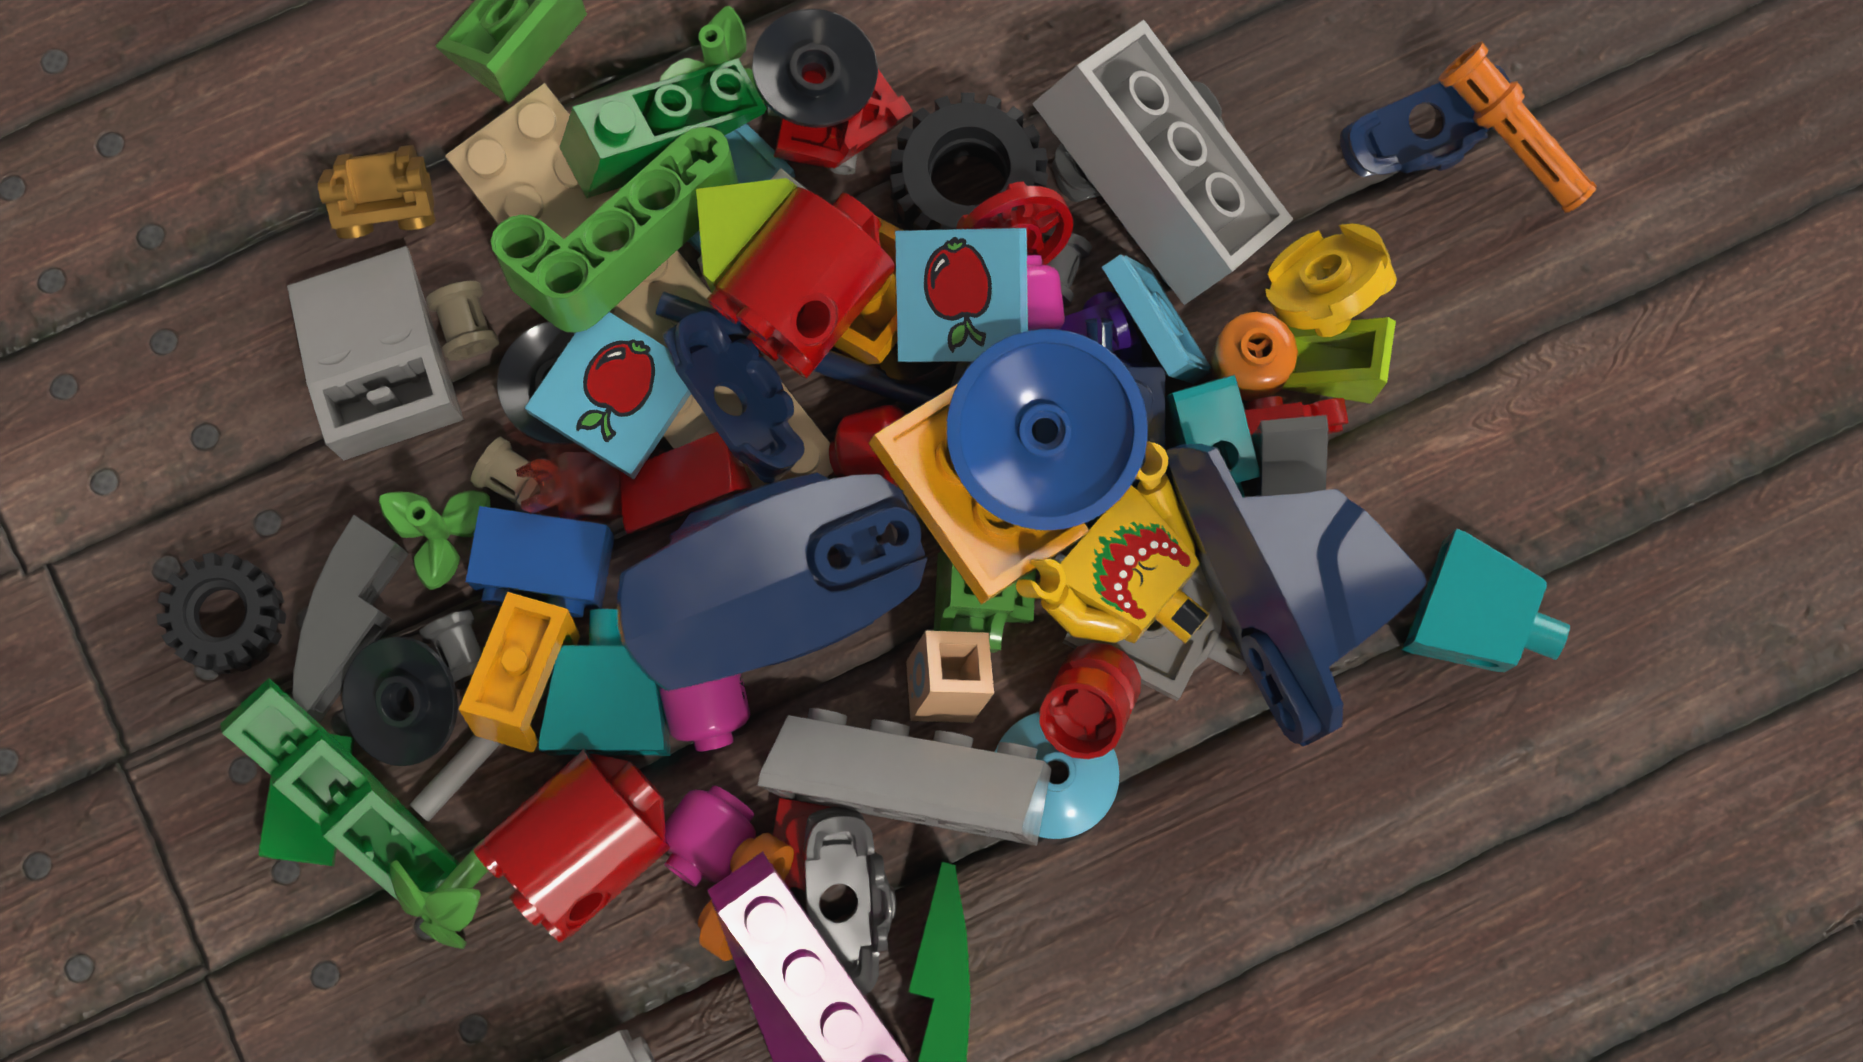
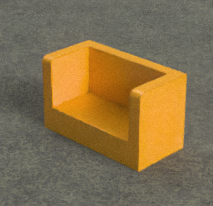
[459,592,580,753]

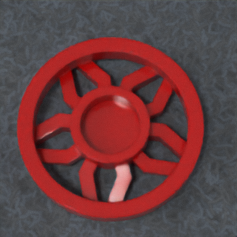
[956,181,1073,265]

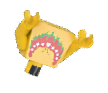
[1016,441,1210,643]

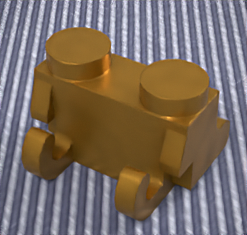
[318,145,436,239]

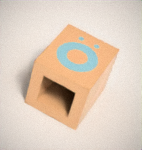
[906,630,994,723]

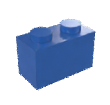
[465,506,615,617]

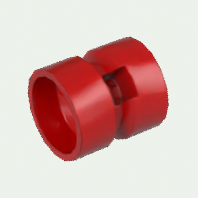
[1040,642,1141,760]

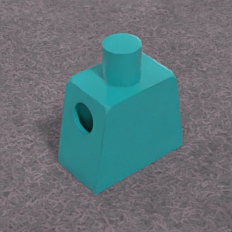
[1165,375,1260,497]
[1402,529,1570,672]
[539,609,671,756]

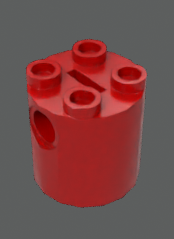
[706,187,896,379]
[473,749,670,943]

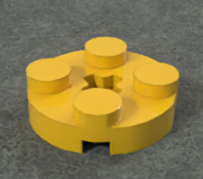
[1265,223,1397,337]

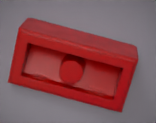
[619,431,752,534]

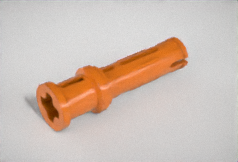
[1439,42,1597,213]

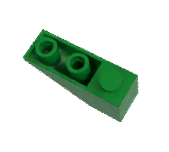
[559,58,767,199]

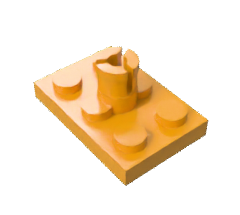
[869,384,1089,605]

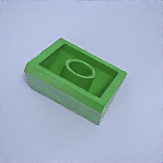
[435,0,587,105]

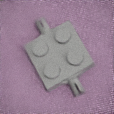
[1054,553,1247,701]

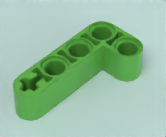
[491,127,739,333]

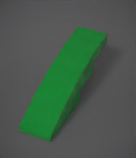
[220,678,460,900]
[909,862,971,1062]

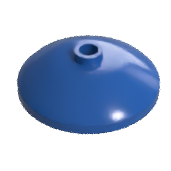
[947,329,1148,530]

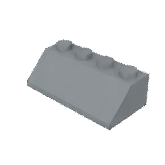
[1032,20,1294,305]
[758,708,1051,846]

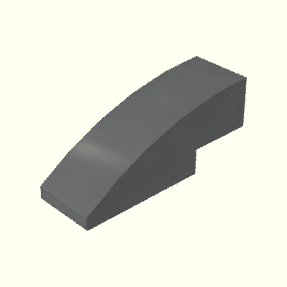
[292,515,409,724]

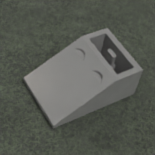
[287,246,464,460]

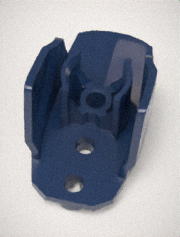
[1166,444,1426,747]
[617,473,928,691]

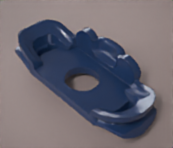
[1340,64,1510,177]
[663,311,805,483]

